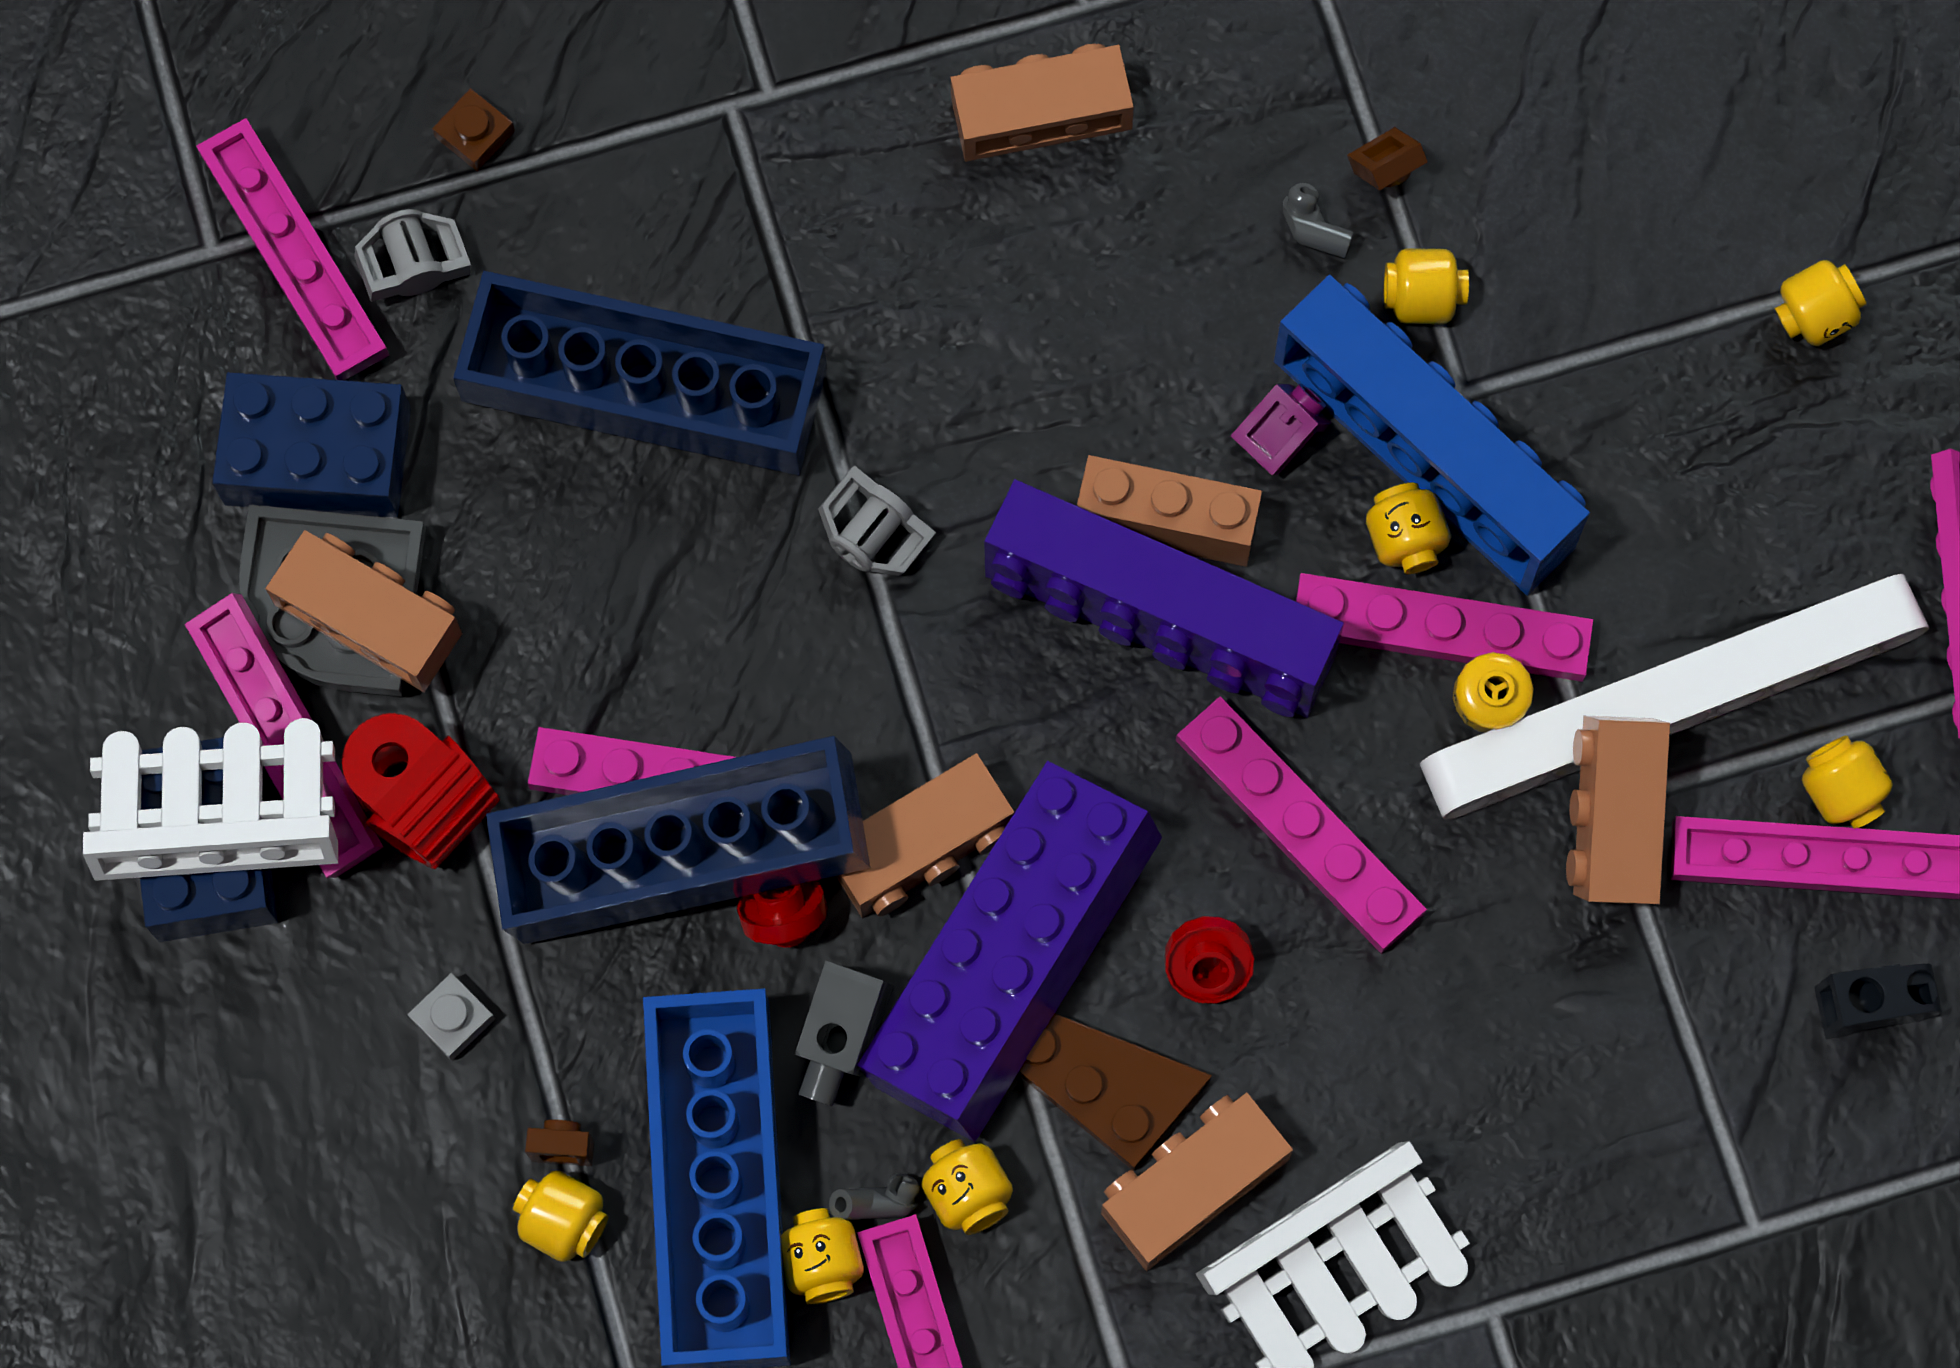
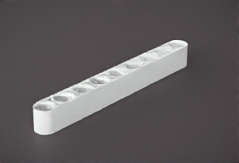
[1420,574,1929,820]

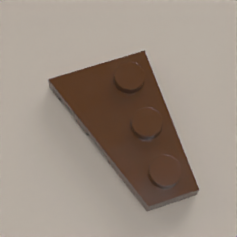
[1018,1014,1212,1171]

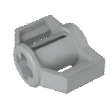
[354,209,471,302]
[818,465,936,576]

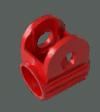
[342,713,500,870]

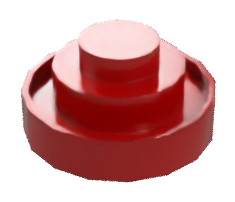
[737,880,828,948]
[1164,916,1254,1003]

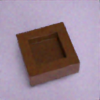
[432,88,515,171]
[1347,127,1428,191]
[525,1120,595,1166]

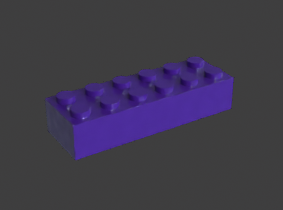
[984,479,1344,718]
[857,761,1163,1142]

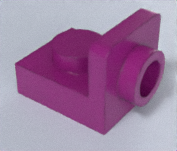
[1231,383,1331,476]

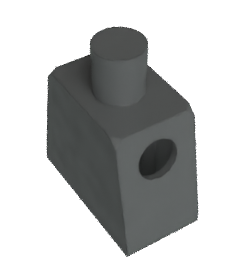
[795,961,894,1106]

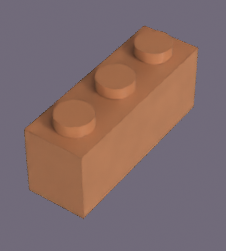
[951,44,1134,162]
[1077,455,1262,567]
[265,530,462,692]
[1566,715,1670,904]
[836,753,1015,918]
[1101,1092,1293,1272]

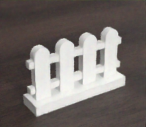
[83,718,338,881]
[1195,1141,1470,1368]

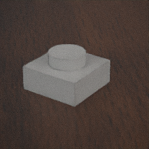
[407,973,495,1061]

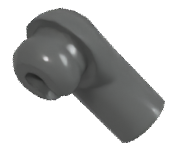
[1282,183,1354,259]
[829,1173,920,1220]

